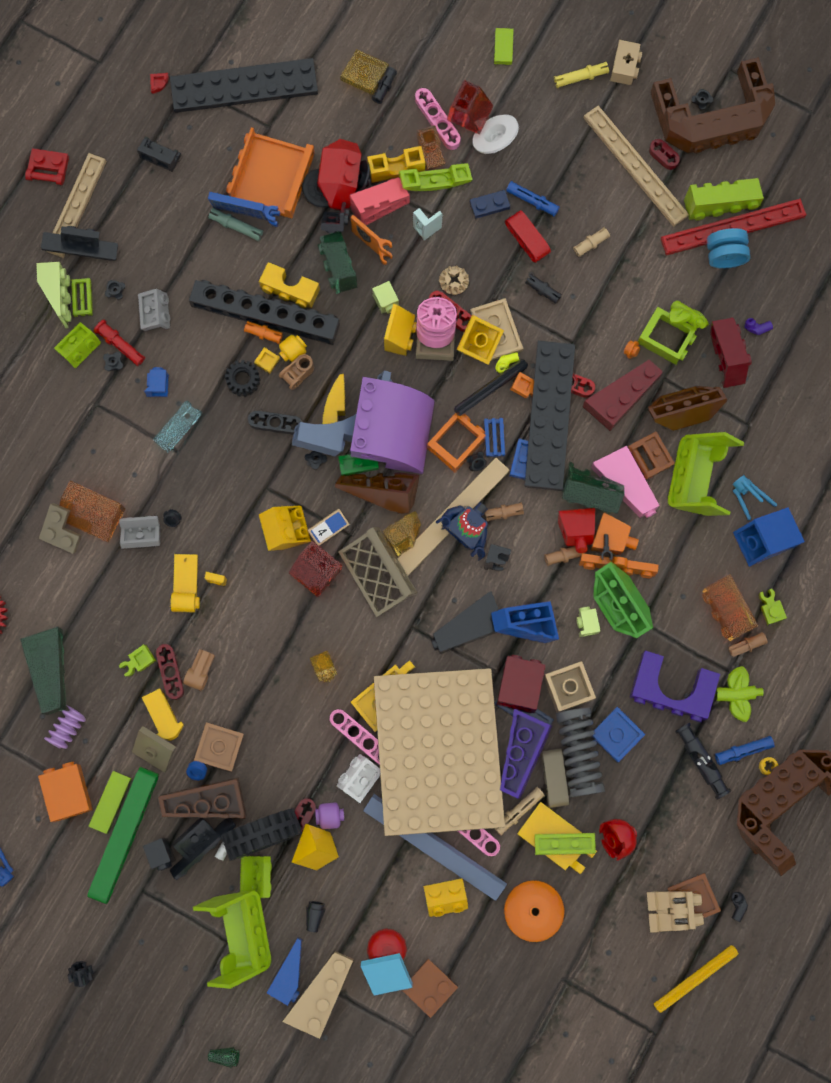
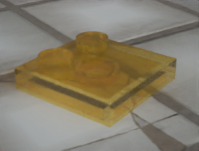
[340,49,389,95]

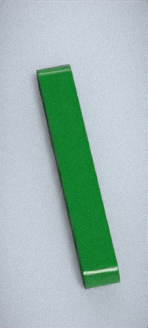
[87,767,159,904]

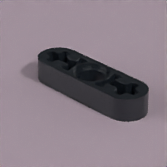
[248,411,302,435]

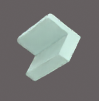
[413,208,442,241]

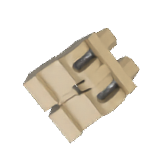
[647,891,704,932]

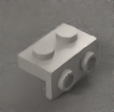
[119,516,160,549]

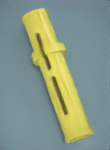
[554,62,609,88]

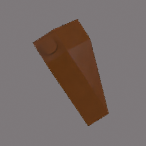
[335,472,419,514]

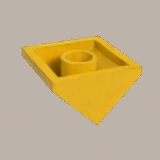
[457,315,504,365]
[292,824,339,870]

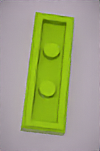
[89,771,132,834]
[535,833,596,855]

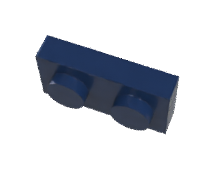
[470,190,510,219]

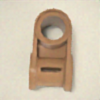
[279,354,314,390]

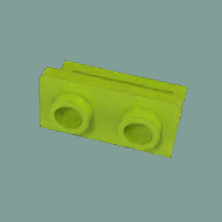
[240,856,272,898]

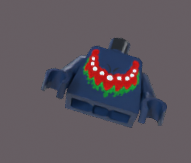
[436,502,488,561]

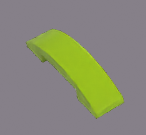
[399,163,472,191]

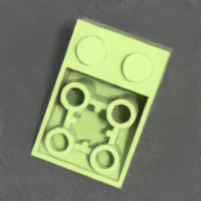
[37,262,71,328]

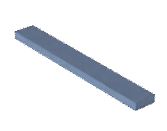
[363,794,507,901]

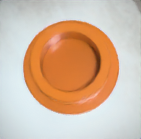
[624,341,640,359]

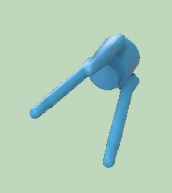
[733,475,777,520]

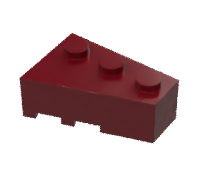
[710,317,752,388]

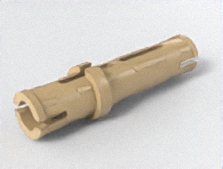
[494,787,545,836]

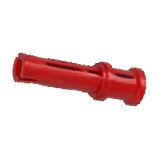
[93,320,145,366]

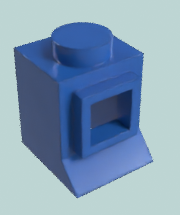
[144,367,169,397]

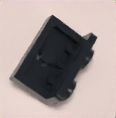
[321,202,350,233]

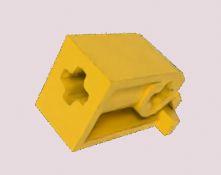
[142,689,184,741]

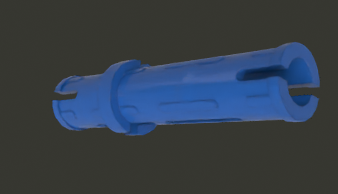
[506,181,560,217]
[715,736,775,766]

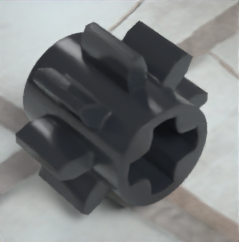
[67,961,93,987]

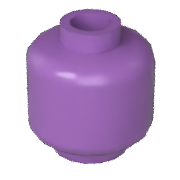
[315,803,344,829]

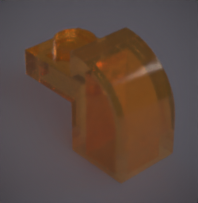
[417,125,445,170]

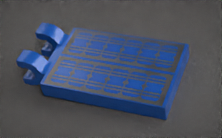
[208,192,281,227]

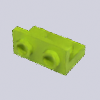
[54,322,101,368]

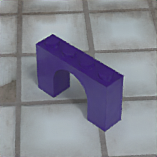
[630,651,720,722]

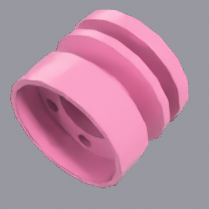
[416,297,457,348]

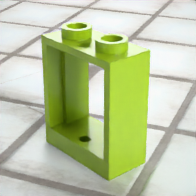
[638,307,697,365]

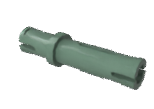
[208,208,263,241]

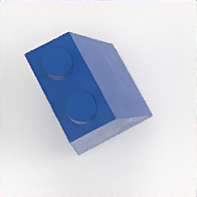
[733,508,805,567]

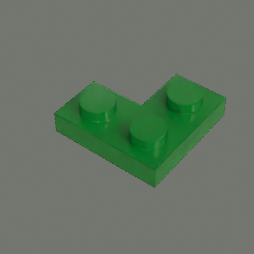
[338,454,379,476]

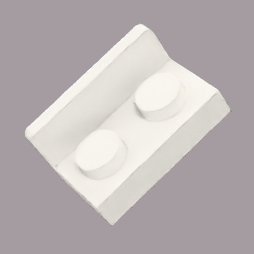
[337,754,380,803]

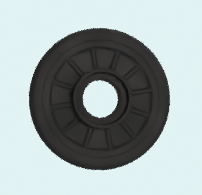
[302,169,329,208]

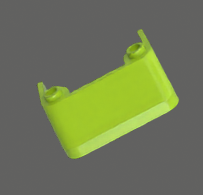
[668,432,744,516]
[193,891,271,989]

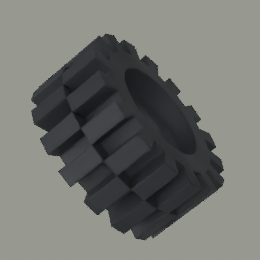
[225,360,260,397]

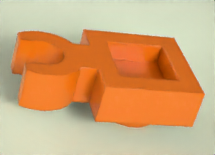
[510,372,534,398]

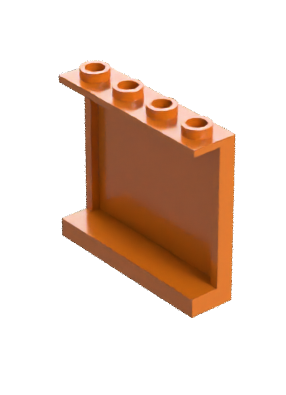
[226,127,315,219]

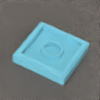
[361,953,413,995]

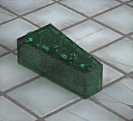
[20,627,66,715]

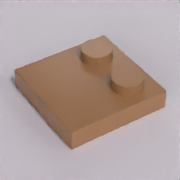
[194,722,244,772]

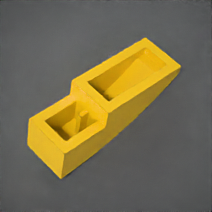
[323,374,345,424]

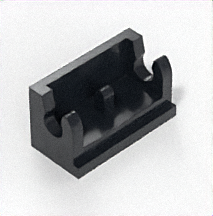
[137,136,181,172]
[484,544,511,571]

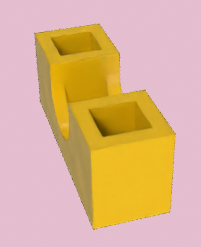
[367,146,425,183]
[259,262,320,309]

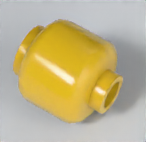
[279,335,307,362]

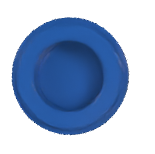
[186,761,207,781]

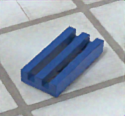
[484,418,505,457]

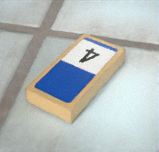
[307,509,350,546]

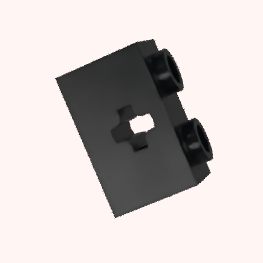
[143,838,176,871]

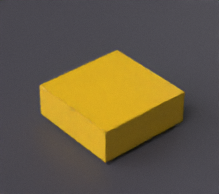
[254,347,280,374]
[204,572,227,586]

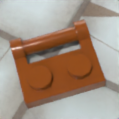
[628,432,675,480]

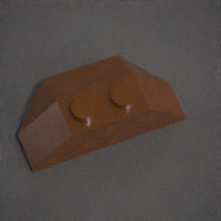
[648,386,727,431]

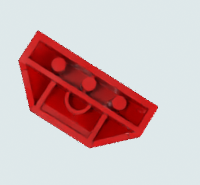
[317,139,361,211]

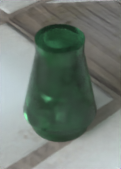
[208,1047,240,1068]

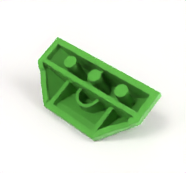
[593,562,653,638]

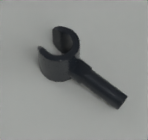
[600,534,613,561]

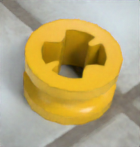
[759,757,778,775]

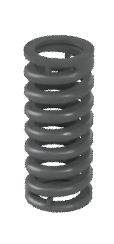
[556,708,605,797]

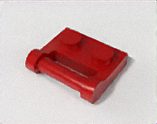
[25,148,69,185]

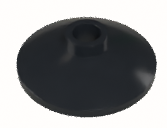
[355,160,371,193]

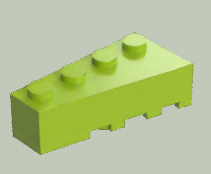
[684,178,764,221]

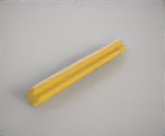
[654,945,739,1013]

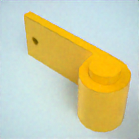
[171,554,200,612]

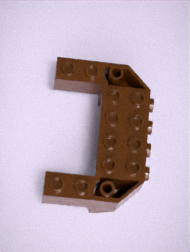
[650,57,775,153]
[737,750,831,876]

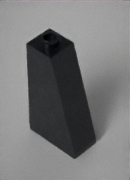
[431,591,499,654]

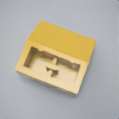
[259,506,311,551]

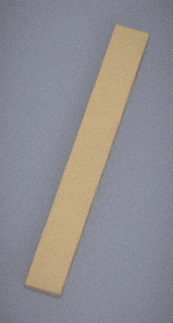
[584,105,689,227]
[398,458,510,576]

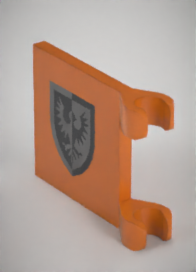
[351,215,392,265]

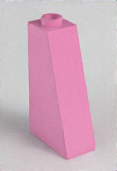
[591,446,660,518]

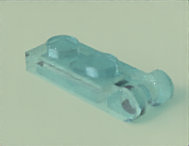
[153,401,202,453]

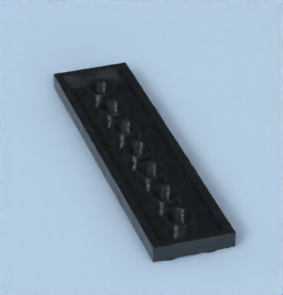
[170,58,318,113]
[524,340,575,491]

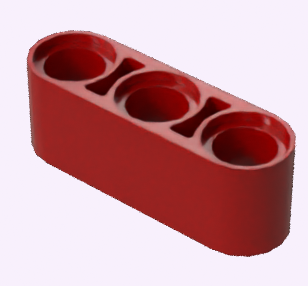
[505,210,551,263]

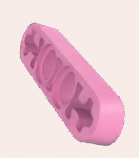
[415,88,461,150]

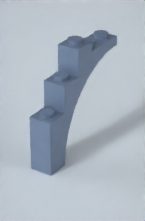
[292,370,392,456]

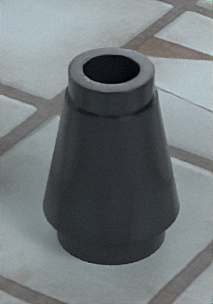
[306,901,326,932]

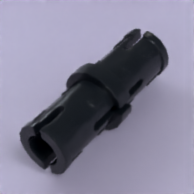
[372,67,397,104]
[525,274,562,304]

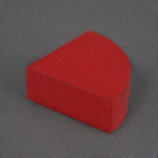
[150,73,169,94]

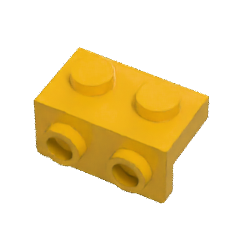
[423,878,468,917]

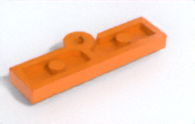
[579,553,659,578]

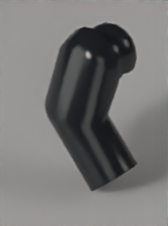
[731,892,748,923]

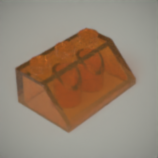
[60,481,125,542]
[702,574,758,641]

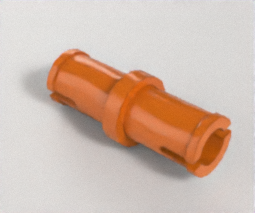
[244,321,283,344]

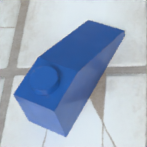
[267,938,302,1006]

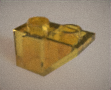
[383,511,421,556]
[310,651,337,683]

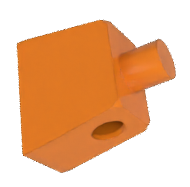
[590,513,639,555]

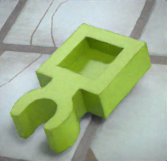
[759,589,787,625]
[119,644,156,677]

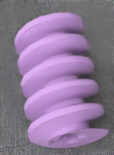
[44,705,86,749]

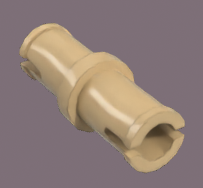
[573,227,610,257]

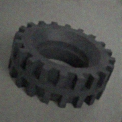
[221,808,302,861]

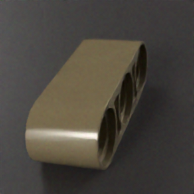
[541,748,569,808]

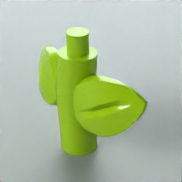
[669,301,709,329]
[715,666,764,722]

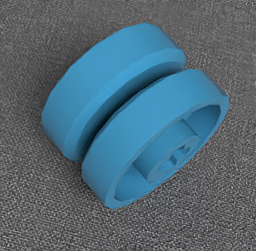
[706,228,751,268]

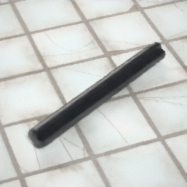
[454,359,528,416]

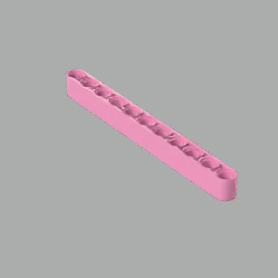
[330,709,500,856]

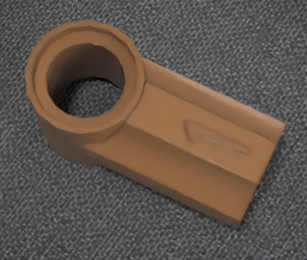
[183,649,215,691]

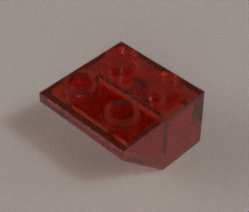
[447,80,493,134]
[289,540,343,598]

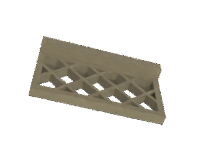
[338,527,418,617]

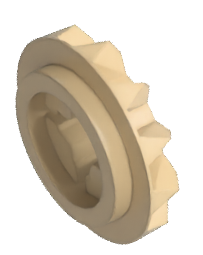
[439,266,469,295]

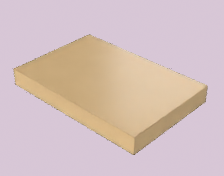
[470,298,523,361]

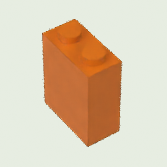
[38,762,93,822]

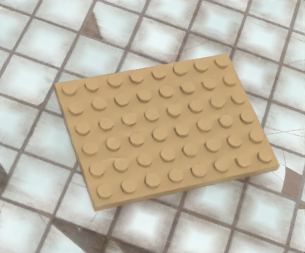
[374,669,505,836]

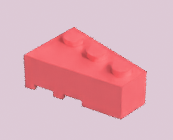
[350,177,410,225]

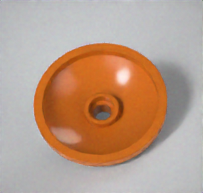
[504,881,564,942]

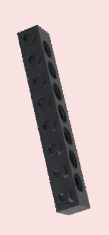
[189,280,340,345]

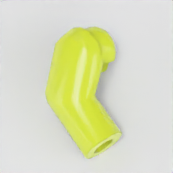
[495,352,519,373]

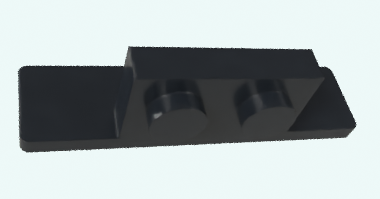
[41,226,118,261]
[170,818,236,880]

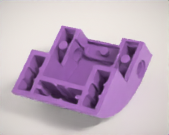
[350,377,435,474]

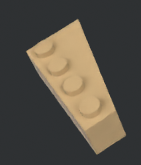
[283,951,354,1039]

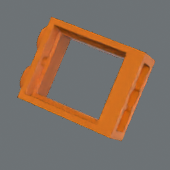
[427,413,486,473]

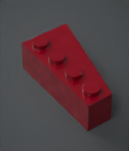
[582,360,663,431]

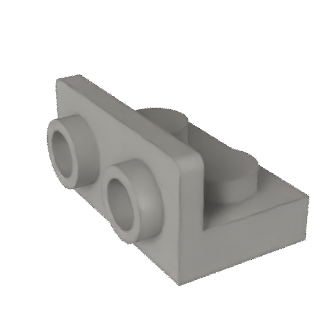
[138,289,170,331]

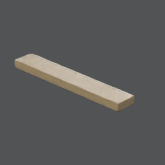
[46,153,107,258]

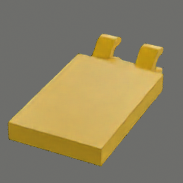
[351,660,415,733]
[517,802,597,874]

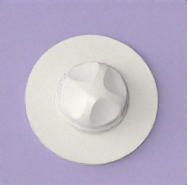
[473,115,519,154]

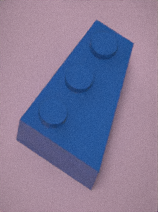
[491,601,559,643]

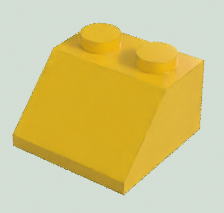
[384,304,417,356]

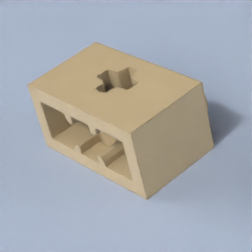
[610,40,642,85]

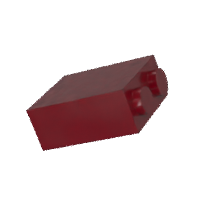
[496,655,545,713]

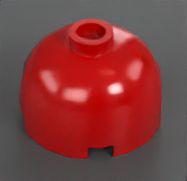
[599,819,637,860]
[367,928,407,960]

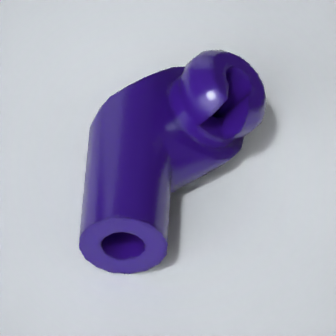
[745,318,773,335]

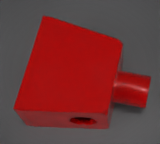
[558,508,595,553]

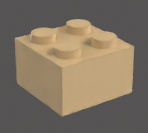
[543,661,596,713]

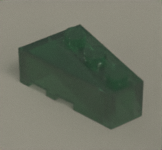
[317,231,358,294]
[562,461,625,514]

